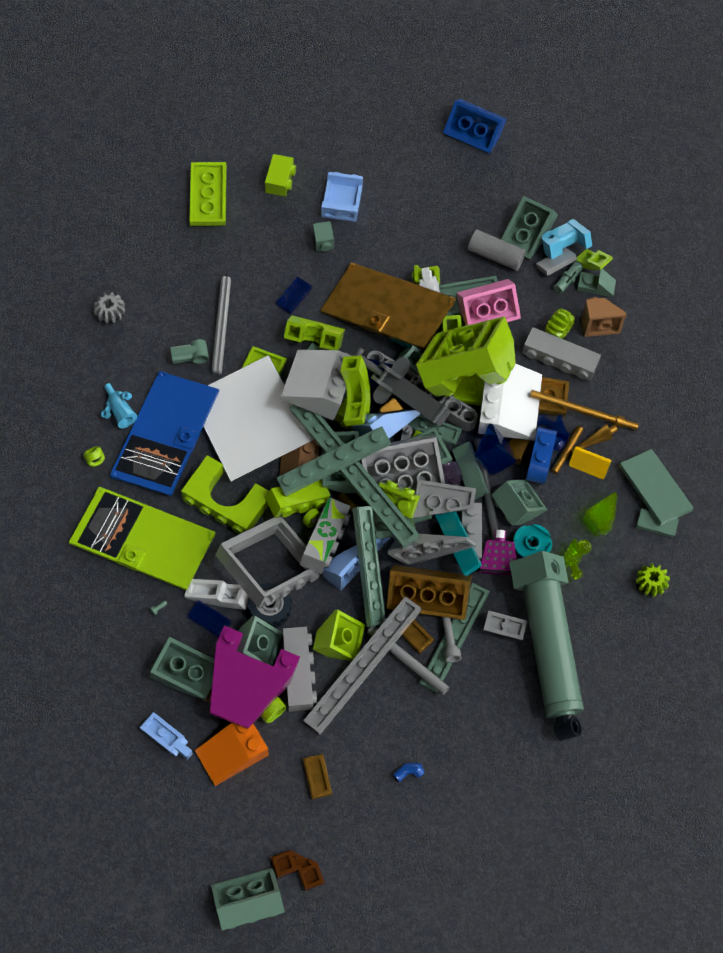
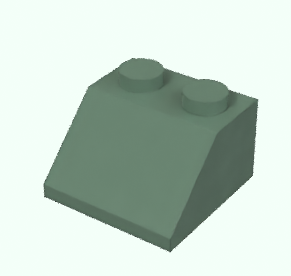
[492,480,547,526]

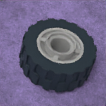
[247,582,292,628]

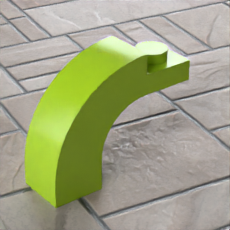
[340,355,370,426]

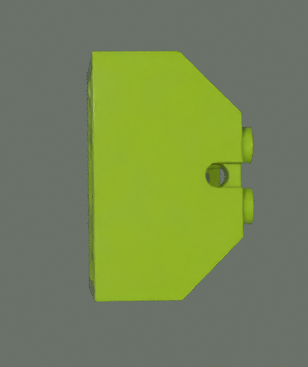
[416,316,516,397]

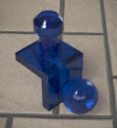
[537,414,570,451]

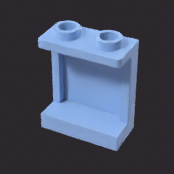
[321,172,363,222]

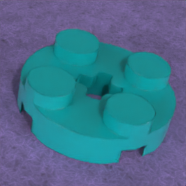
[513,524,552,558]

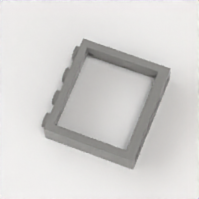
[215,517,319,608]

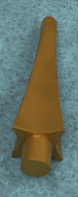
[571,424,618,453]

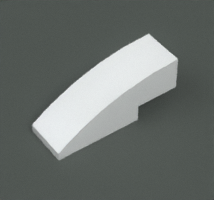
[184,579,249,610]

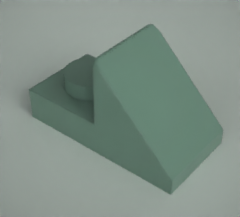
[577,269,616,297]

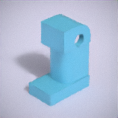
[542,219,592,260]

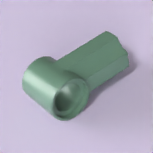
[171,339,209,364]

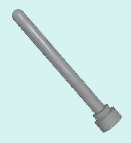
[442,617,462,663]

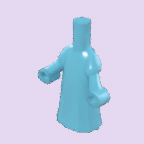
[101,383,137,428]

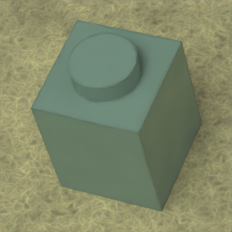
[313,221,334,252]

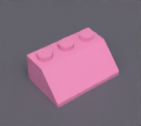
[457,279,521,326]

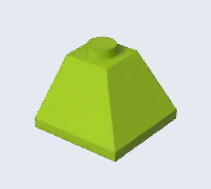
[313,610,365,661]

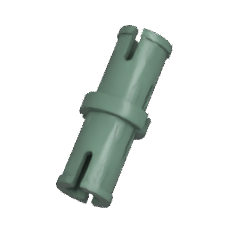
[553,261,583,294]

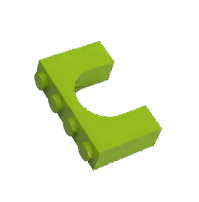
[181,455,269,534]

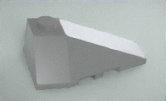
[388,534,476,566]

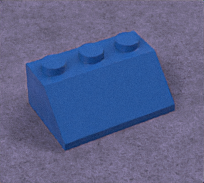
[443,99,507,153]

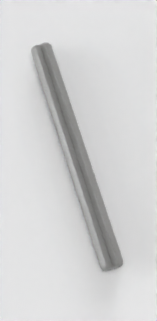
[212,276,231,375]

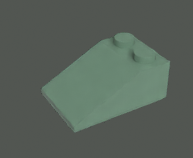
[501,196,558,260]
[150,637,214,700]

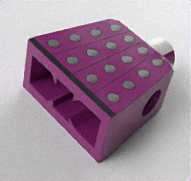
[479,530,516,576]

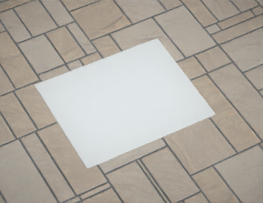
[204,355,313,481]

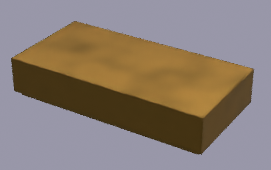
[401,619,434,654]
[303,754,332,800]

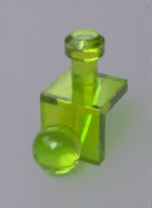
[564,539,592,580]

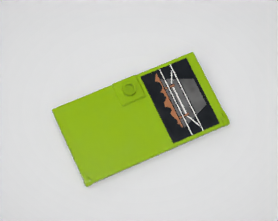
[69,486,216,591]

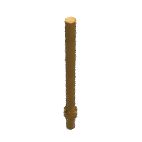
[530,390,638,431]

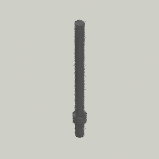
[474,438,498,540]

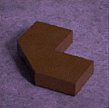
[271,850,325,891]

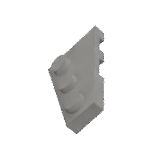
[413,480,476,518]

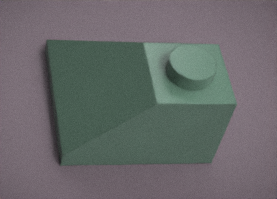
[237,616,283,666]

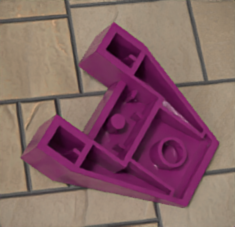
[210,626,300,729]

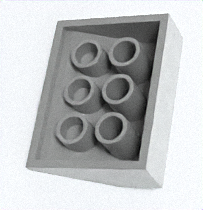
[280,350,351,420]
[361,434,445,494]

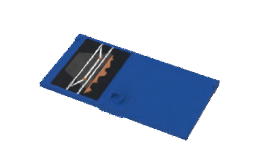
[109,371,220,496]

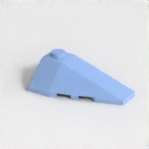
[323,535,391,591]

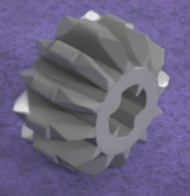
[94,292,125,324]

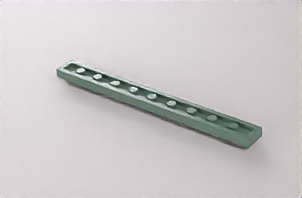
[289,404,419,549]

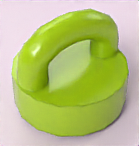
[83,446,105,467]

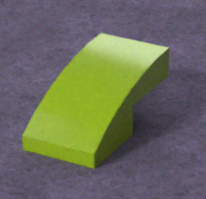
[575,249,613,270]

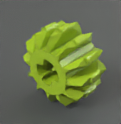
[545,308,575,339]
[636,563,670,597]

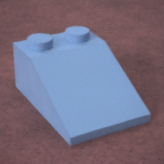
[351,409,421,438]

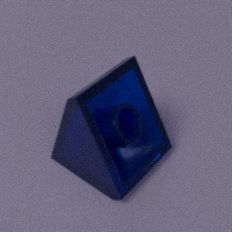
[474,423,517,475]

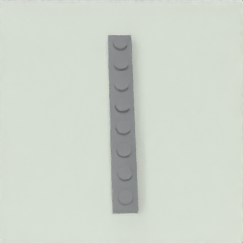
[303,597,422,734]

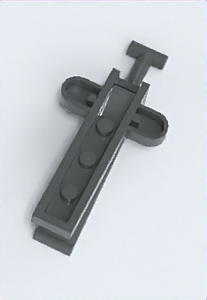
[353,346,451,427]

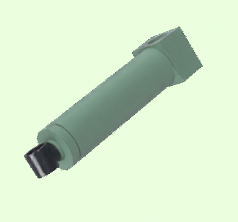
[509,551,584,741]

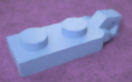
[140,712,193,760]

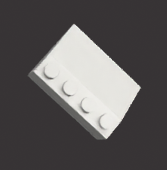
[478,364,542,441]

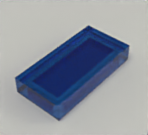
[276,277,312,314]
[187,600,232,637]

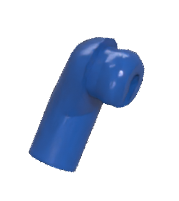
[393,762,425,782]

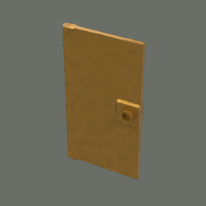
[320,262,456,350]

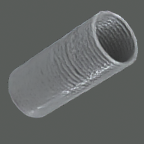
[468,229,526,271]

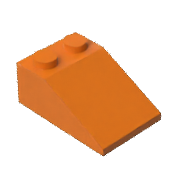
[195,723,269,786]

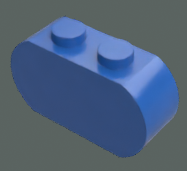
[526,427,557,485]

